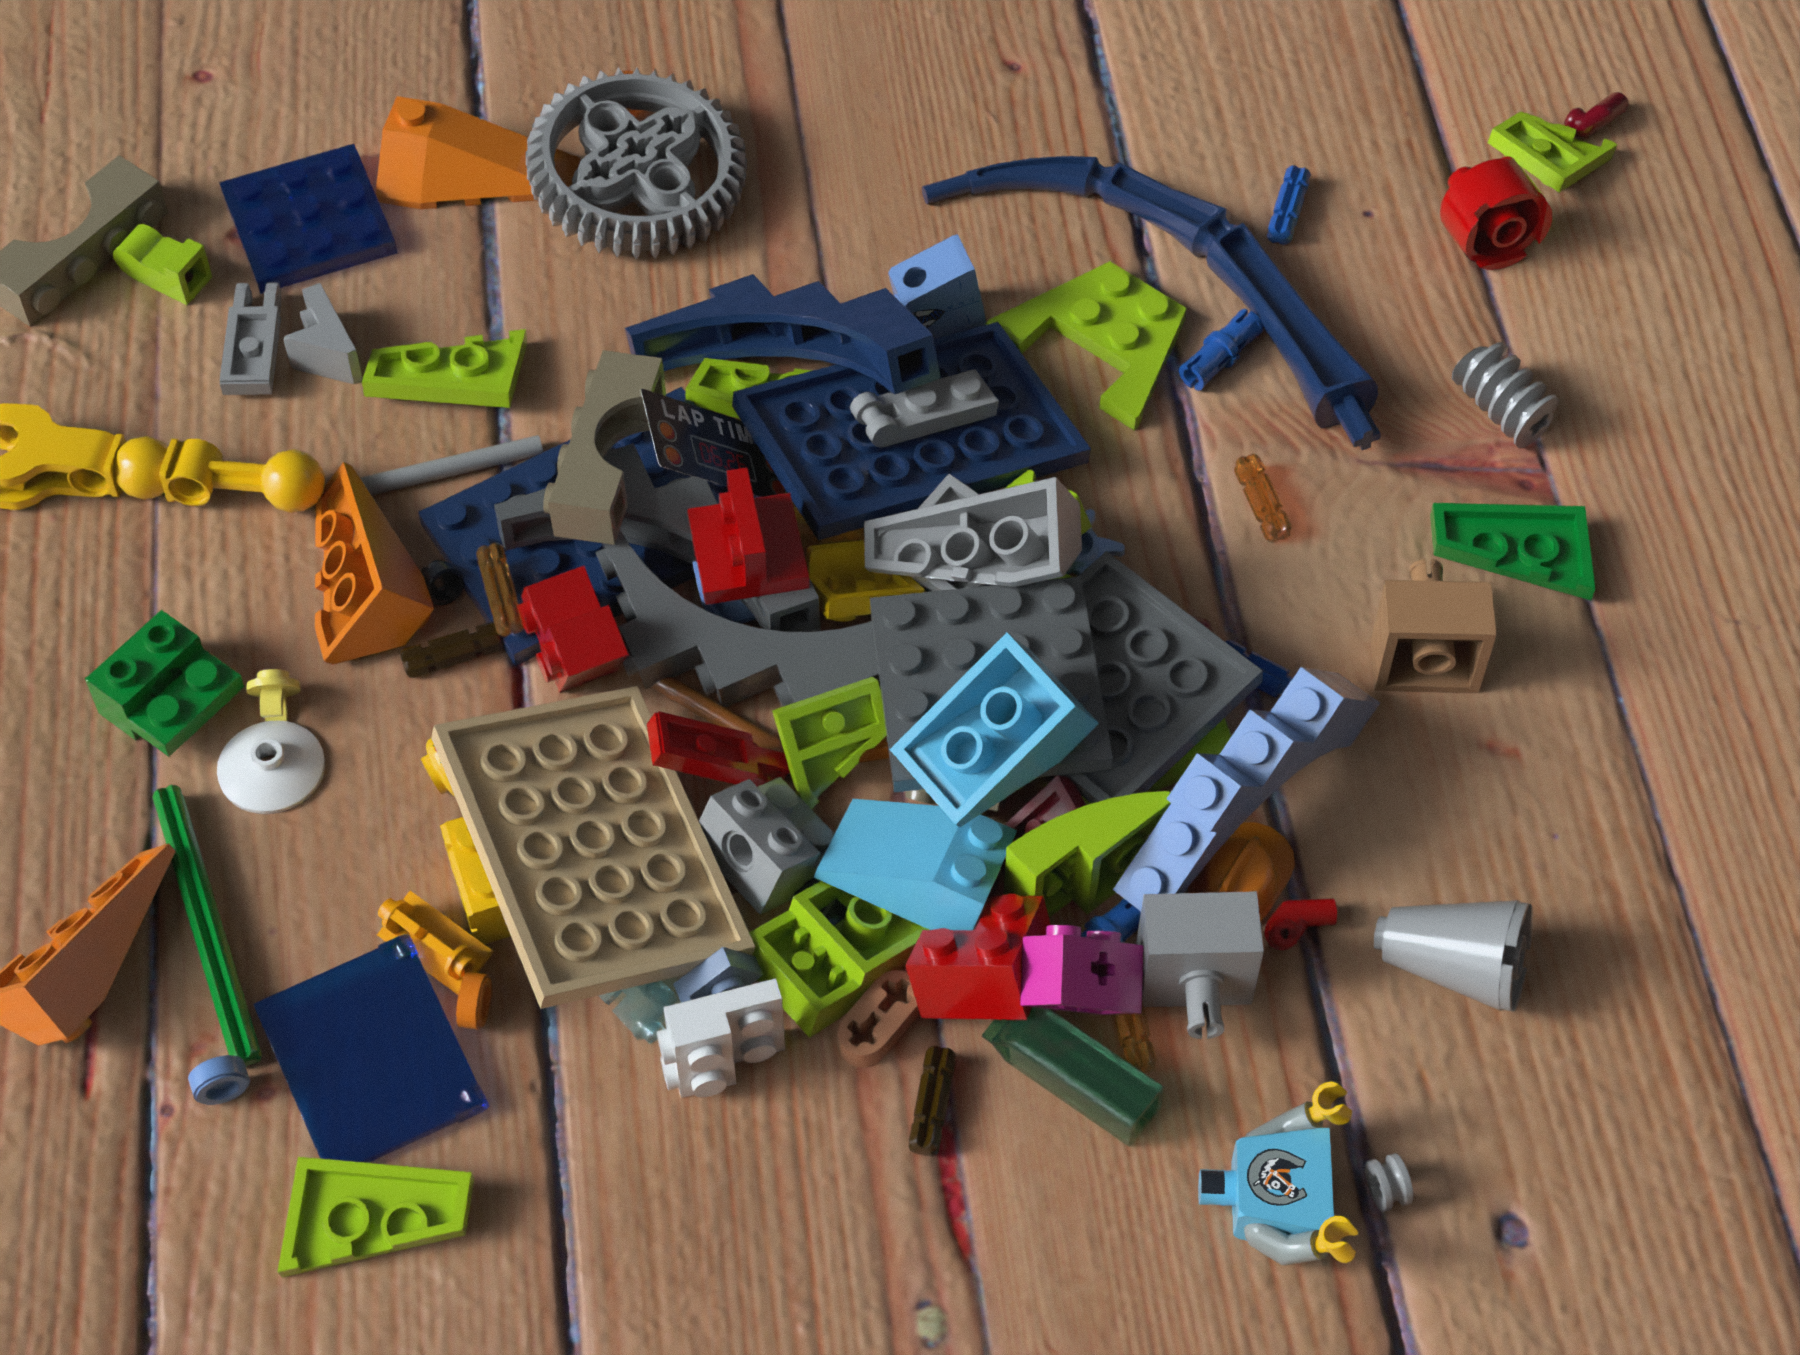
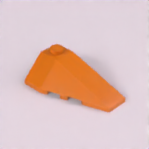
[375,96,581,210]
[315,462,434,665]
[0,843,176,1046]

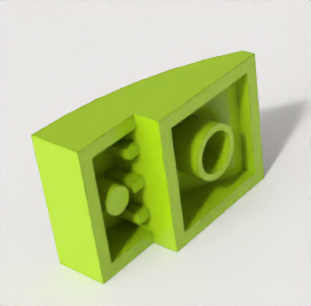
[1003,791,1171,917]
[749,881,929,1038]

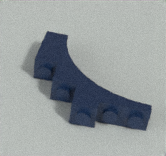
[625,274,940,395]

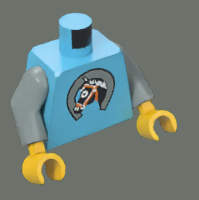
[1198,1082,1359,1266]

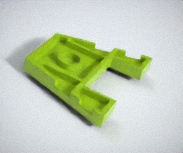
[985,261,1187,431]

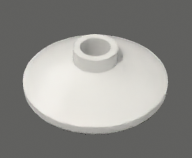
[217,720,325,814]

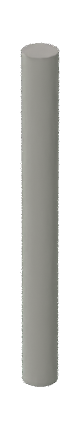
[360,435,543,496]

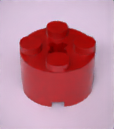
[1440,156,1553,270]

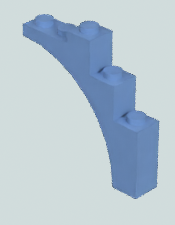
[1113,667,1380,911]

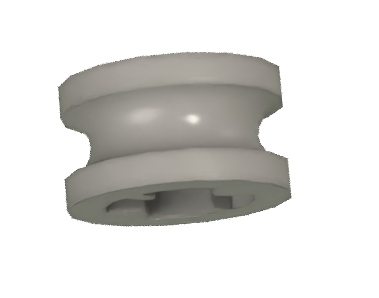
[1365,1153,1413,1212]

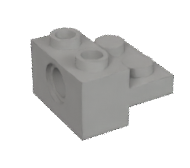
[699,777,835,915]

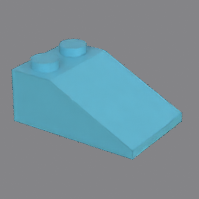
[890,633,1099,827]
[814,799,1017,930]

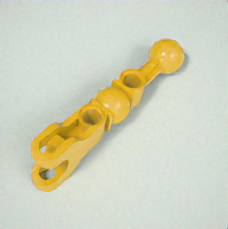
[0,403,325,513]

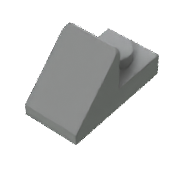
[284,283,363,384]

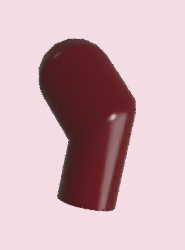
[1564,92,1629,139]

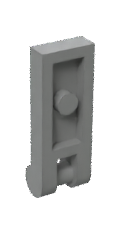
[850,369,998,447]

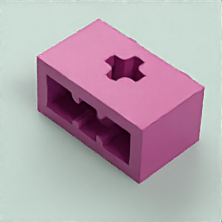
[1020,925,1143,1015]

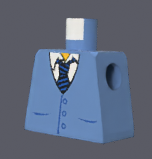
[888,234,986,339]

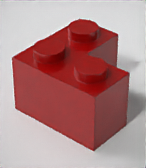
[517,566,629,693]
[905,894,1051,1020]

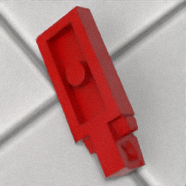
[647,711,790,787]

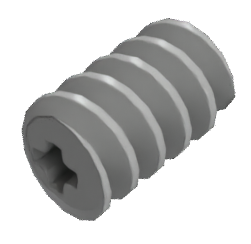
[1452,342,1560,448]

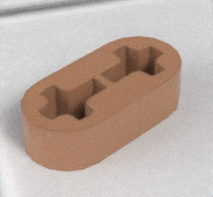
[837,970,920,1068]

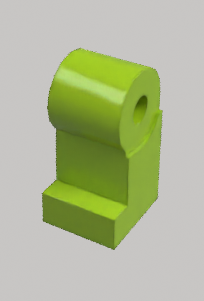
[113,224,212,305]

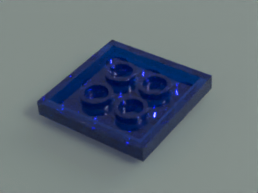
[219,144,398,294]

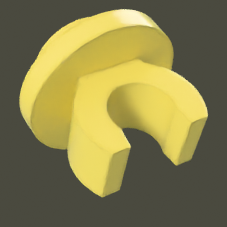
[246,669,300,721]

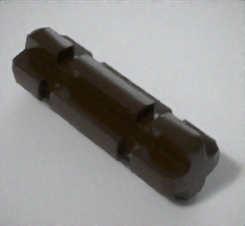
[401,621,504,678]
[909,1046,956,1156]

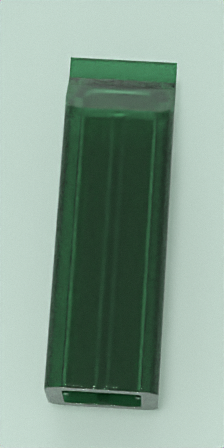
[982,1007,1164,1147]

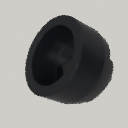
[421,560,464,605]

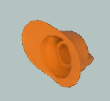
[1188,822,1295,922]

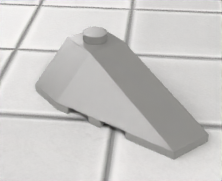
[864,477,1082,587]

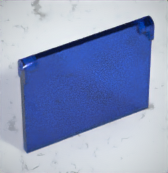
[253,934,489,1163]

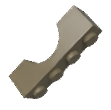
[0,155,168,327]
[543,350,666,545]

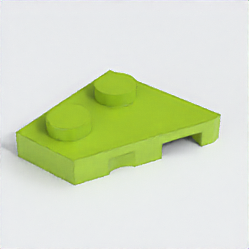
[1487,111,1618,193]
[772,677,887,809]

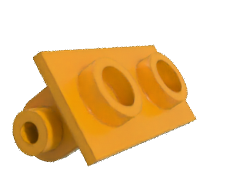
[377,891,494,995]

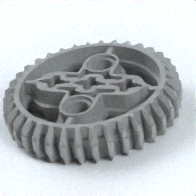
[526,67,747,259]

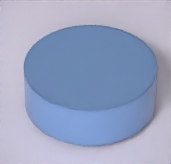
[188,1055,250,1105]

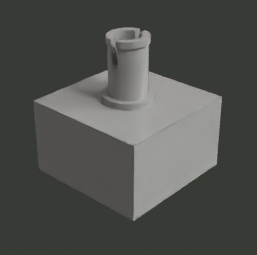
[1136,891,1264,1039]

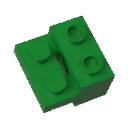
[85,609,245,757]

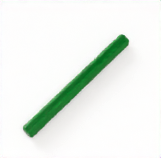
[152,785,262,1067]

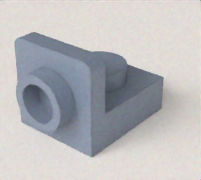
[673,947,763,1002]

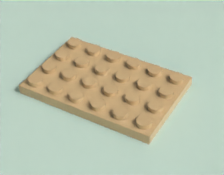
[431,686,755,1009]

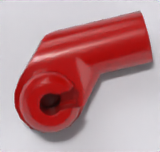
[1264,898,1337,951]

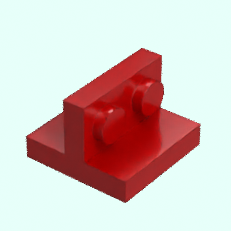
[687,467,809,605]

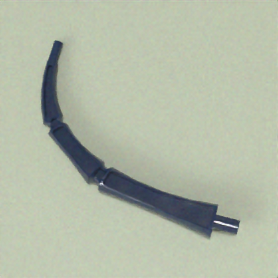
[922,156,1381,450]

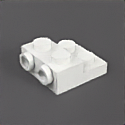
[657,978,785,1098]

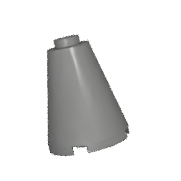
[1374,900,1533,1011]

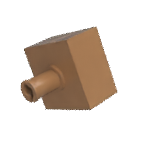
[1371,559,1497,693]

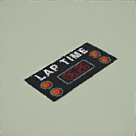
[641,389,797,508]

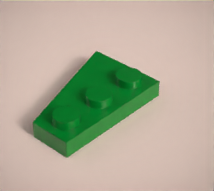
[1430,503,1595,601]

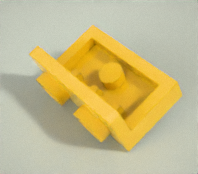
[806,540,924,622]

